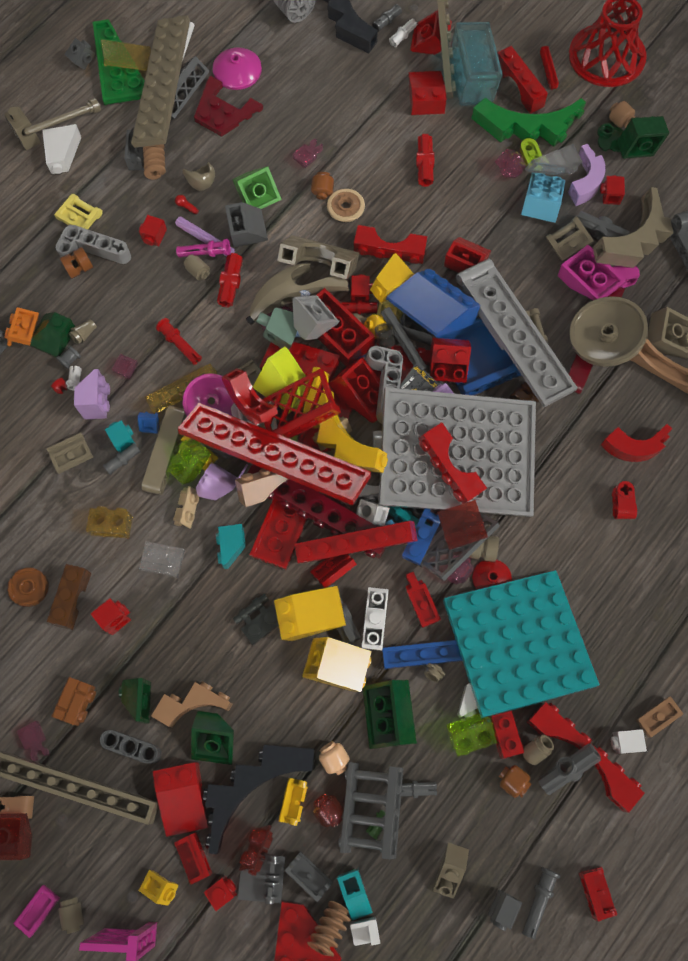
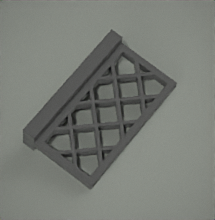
[420,511,499,581]

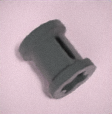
[56,345,81,369]

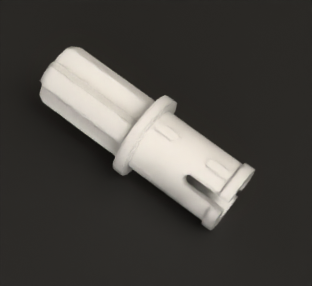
[389,18,417,47]

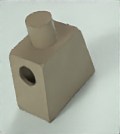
[4,107,41,151]

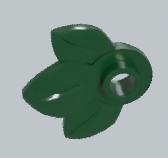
[597,123,624,152]

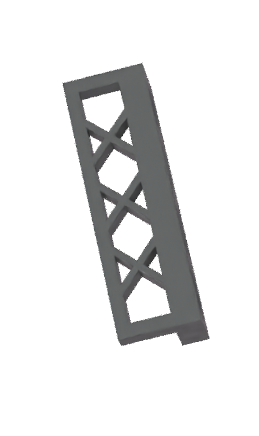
[171,56,209,120]

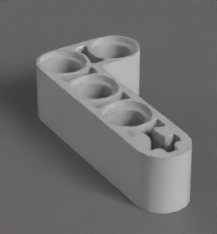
[56,225,131,264]
[365,346,403,423]

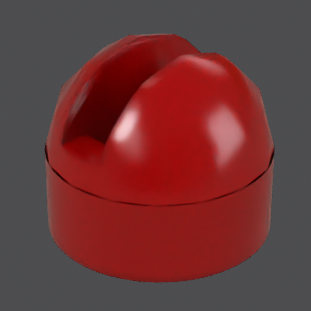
[51,378,68,394]

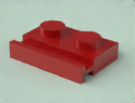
[310,554,357,588]

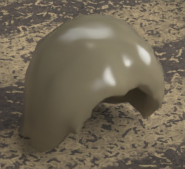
[182,162,215,191]

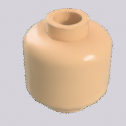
[319,741,350,775]

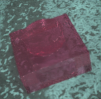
[112,354,138,379]

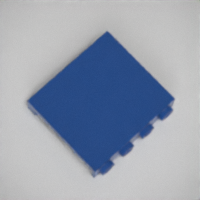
[436,317,521,396]

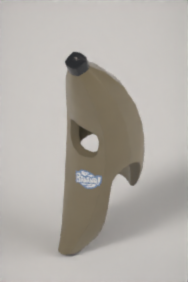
[246,263,350,325]

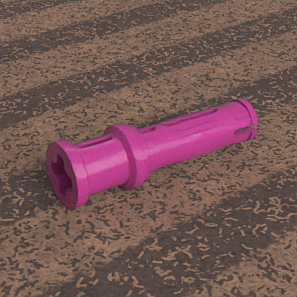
[176,239,231,258]

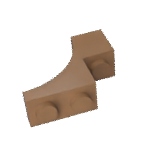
[151,681,233,728]

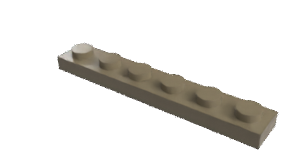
[437,0,457,99]

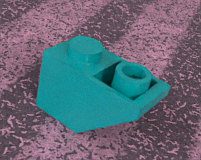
[216,524,246,569]
[337,868,373,921]

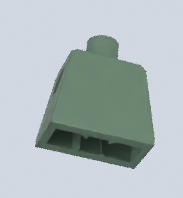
[256,308,297,350]

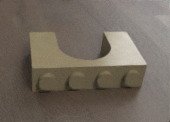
[277,235,359,279]

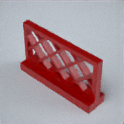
[262,368,341,439]

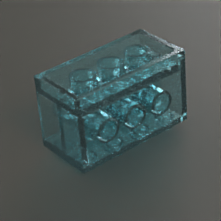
[450,22,503,106]

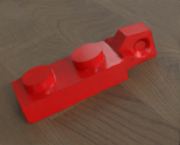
[405,571,441,628]

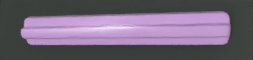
[175,217,235,256]

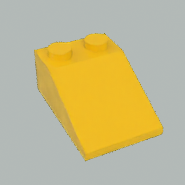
[274,586,346,641]

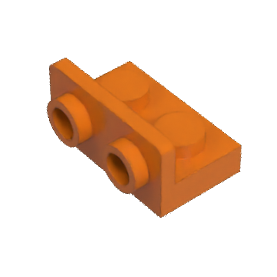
[5,307,39,346]

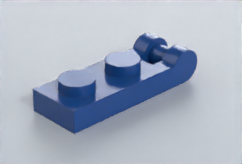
[402,509,443,566]

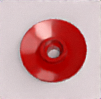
[472,559,512,590]

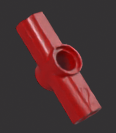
[416,134,434,187]
[217,253,243,308]

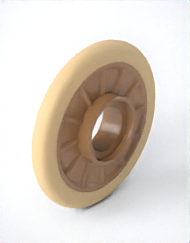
[327,189,365,222]

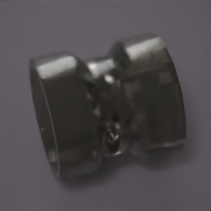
[374,323,395,349]

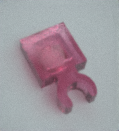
[293,139,323,168]
[17,721,49,761]

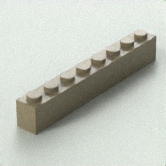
[0,752,159,825]

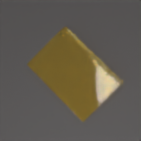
[101,39,151,71]

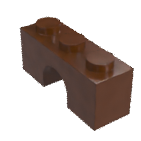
[47,564,91,630]

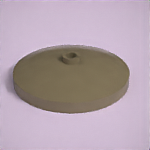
[570,297,648,367]

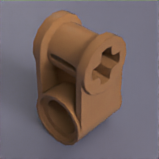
[0,796,34,819]

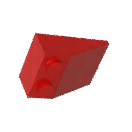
[408,71,446,115]
[328,357,380,423]
[153,762,209,837]

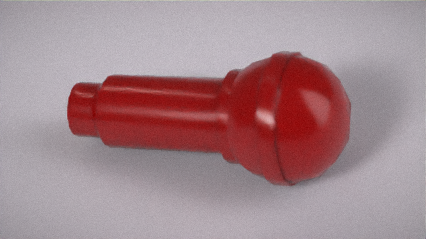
[175,194,199,214]

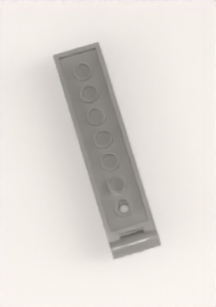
[456,258,577,408]

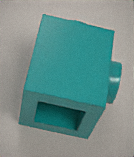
[105,420,136,453]

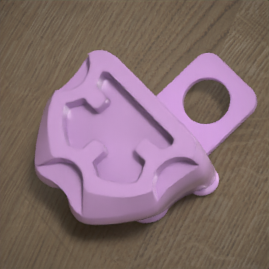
[196,462,248,500]

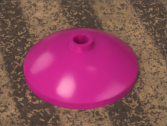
[212,47,262,90]
[183,374,234,416]

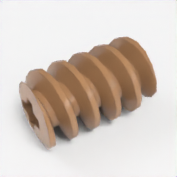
[143,144,166,180]
[307,901,351,957]

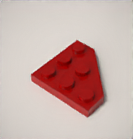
[274,901,342,961]

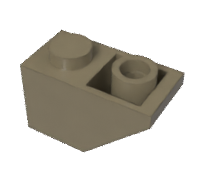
[433,842,469,899]

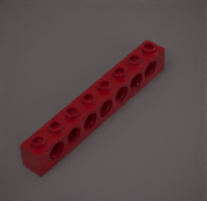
[247,464,386,559]

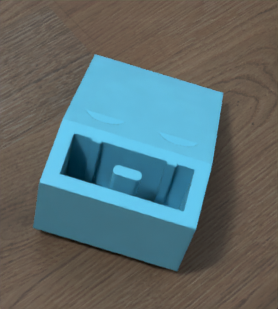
[521,172,565,223]

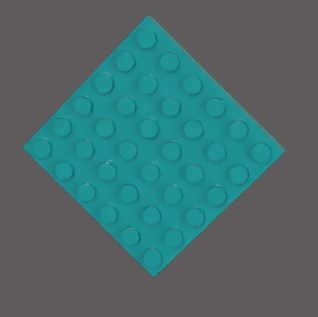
[443,570,600,718]

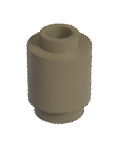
[184,254,210,280]
[523,735,554,765]
[58,897,84,934]

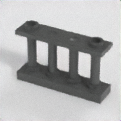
[338,762,403,860]

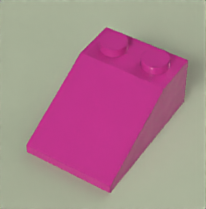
[558,245,626,301]

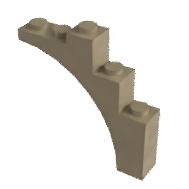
[593,187,674,268]

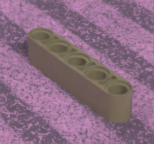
[142,405,187,495]

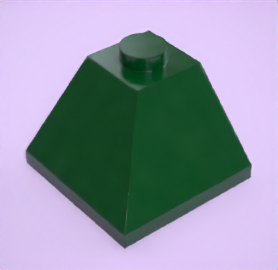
[30,312,75,357]
[119,678,151,724]
[191,711,234,765]

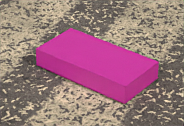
[13,885,60,938]

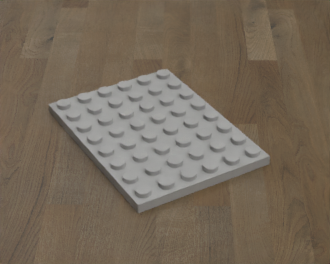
[378,387,536,517]

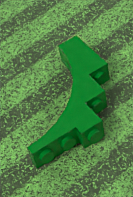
[472,98,586,147]

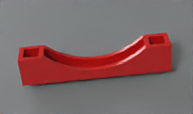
[294,521,418,563]
[526,702,645,813]

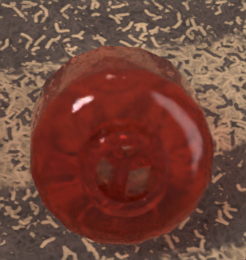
[312,793,344,828]

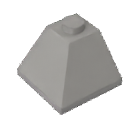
[293,295,339,340]

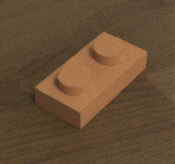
[636,696,683,738]

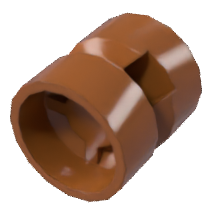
[60,247,94,279]

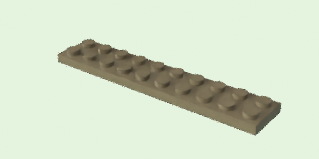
[131,15,190,148]

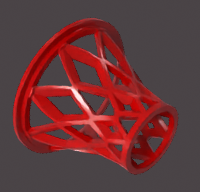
[569,0,647,87]

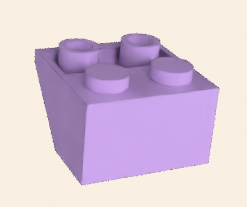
[74,369,110,419]

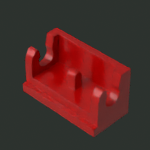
[174,832,213,885]
[579,866,617,921]

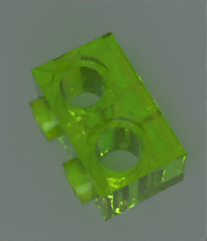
[167,439,211,485]
[446,713,497,756]

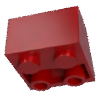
[444,237,491,273]
[429,338,471,383]

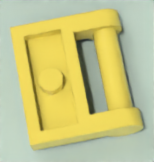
[54,194,102,229]

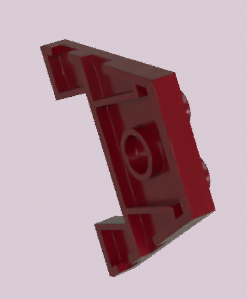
[194,76,263,137]

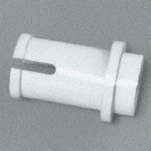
[66,366,82,391]

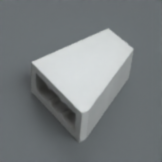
[43,124,81,174]

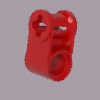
[612,481,637,519]

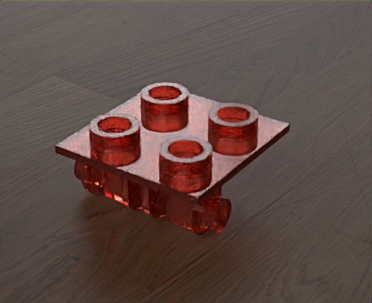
[437,500,488,550]
[239,825,273,876]

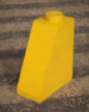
[370,253,414,303]

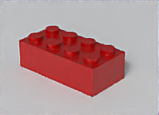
[317,288,375,367]

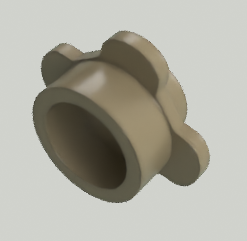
[424,663,445,682]

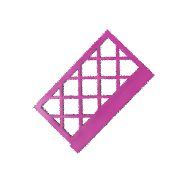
[79,922,157,961]

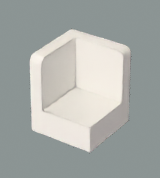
[350,917,380,946]

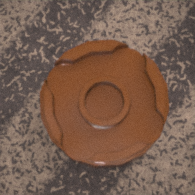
[7,568,49,607]

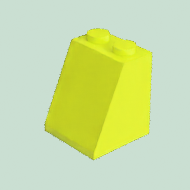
[253,346,308,414]

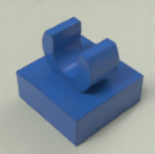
[138,412,159,434]

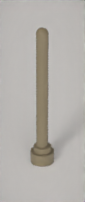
[24,98,101,135]

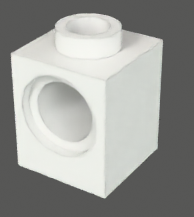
[356,499,390,526]
[611,729,647,754]

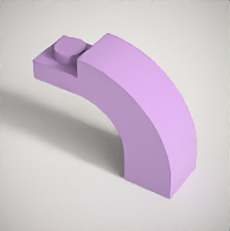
[568,144,605,206]

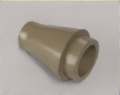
[69,319,97,344]

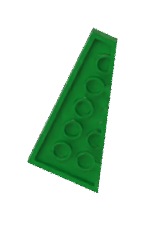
[93,19,145,105]

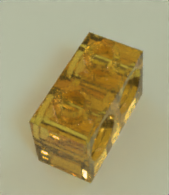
[86,506,133,539]

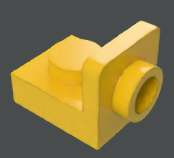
[138,870,179,906]

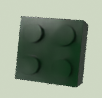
[617,116,669,159]

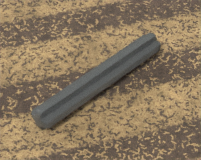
[381,307,427,370]

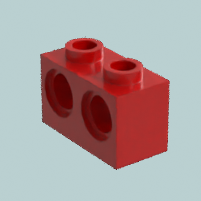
[91,598,131,635]

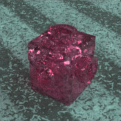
[495,148,526,178]

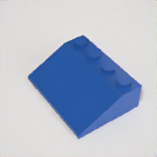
[386,269,480,337]

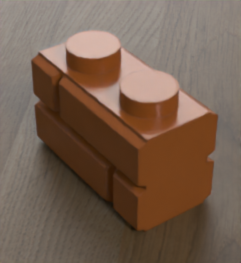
[51,677,96,726]

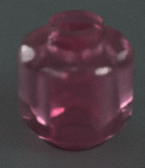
[444,555,473,585]

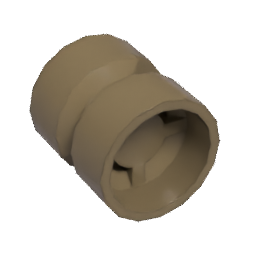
[468,536,499,562]

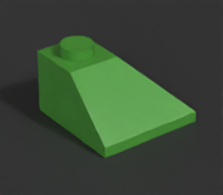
[232,166,281,209]

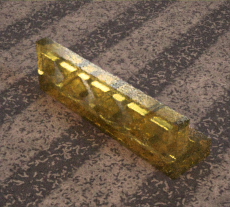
[145,363,217,414]

